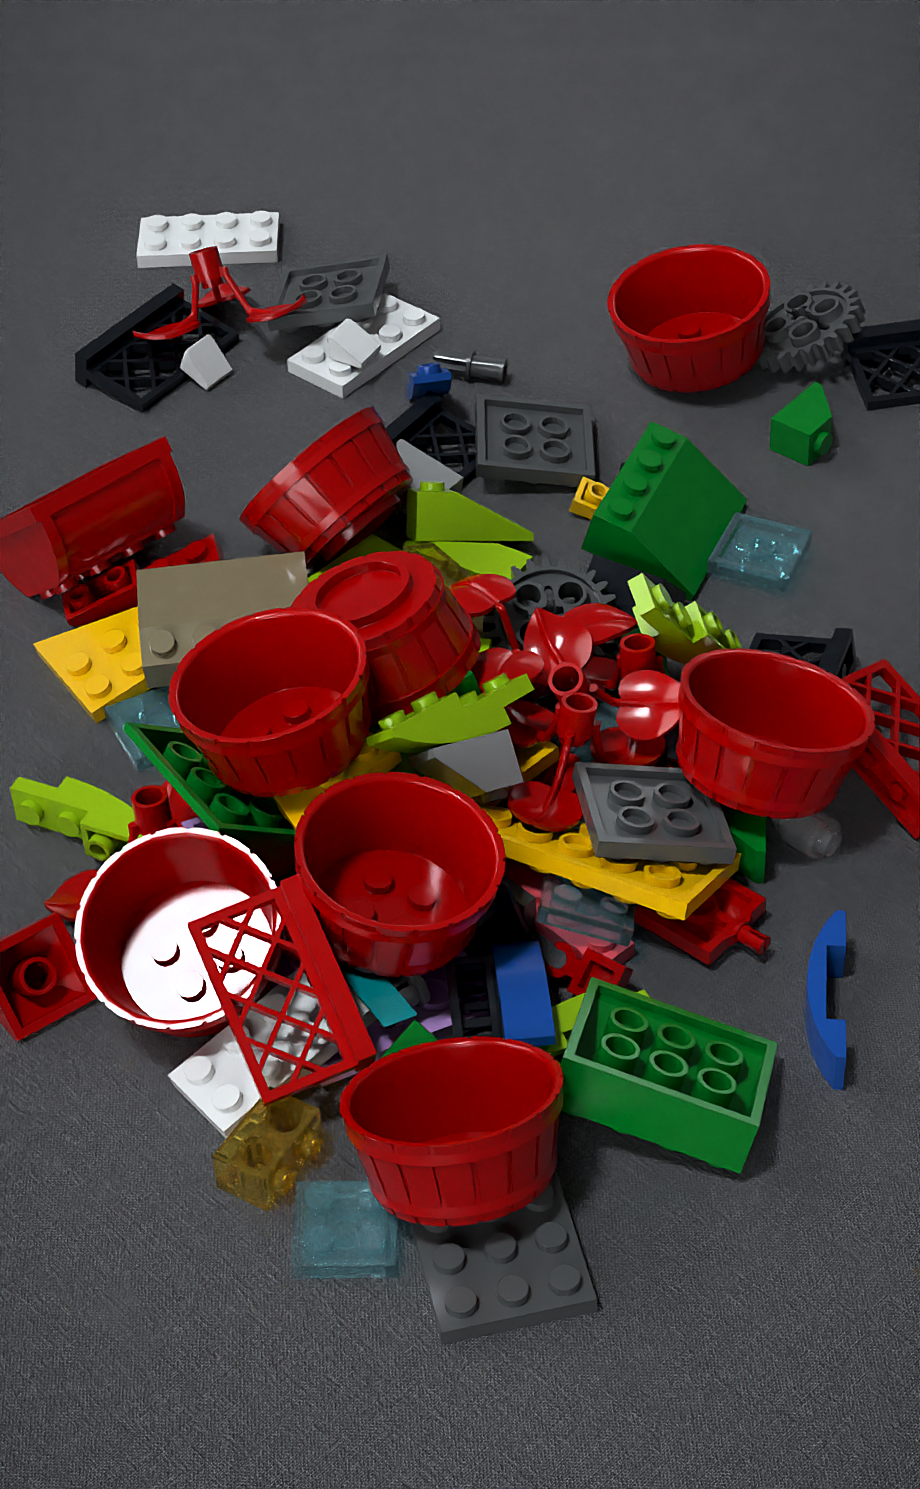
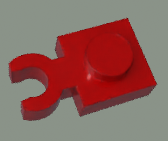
[545,942,634,996]

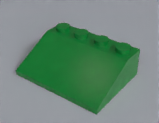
[581,421,747,602]
[123,722,297,884]
[560,977,778,1174]

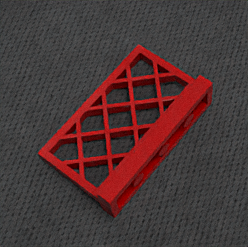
[841,658,920,839]
[187,874,377,1107]

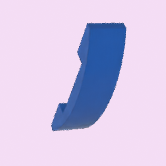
[804,910,846,1090]
[489,940,556,1046]

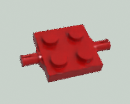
[634,878,771,966]

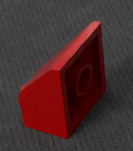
[0,911,97,1041]

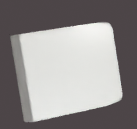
[328,318,381,369]
[180,334,232,391]

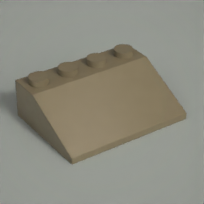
[136,551,308,688]

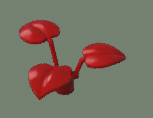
[132,246,307,340]
[449,574,639,702]
[523,607,680,793]
[582,633,667,766]
[496,692,680,832]
[44,781,198,922]

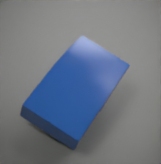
[406,363,452,400]

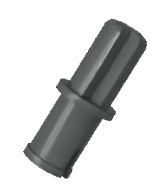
[432,349,508,383]

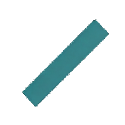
[336,959,417,1027]

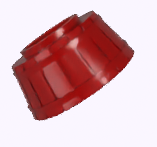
[607,244,771,393]
[239,406,413,568]
[291,551,481,726]
[168,607,371,797]
[676,648,876,819]
[294,772,506,977]
[74,827,284,1037]
[339,1036,564,1227]

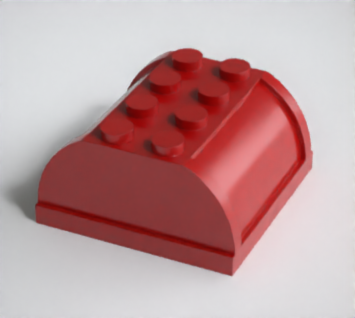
[0,436,185,600]

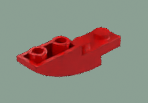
[62,534,224,626]

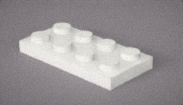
[136,211,280,268]
[287,293,440,398]
[168,968,377,1142]

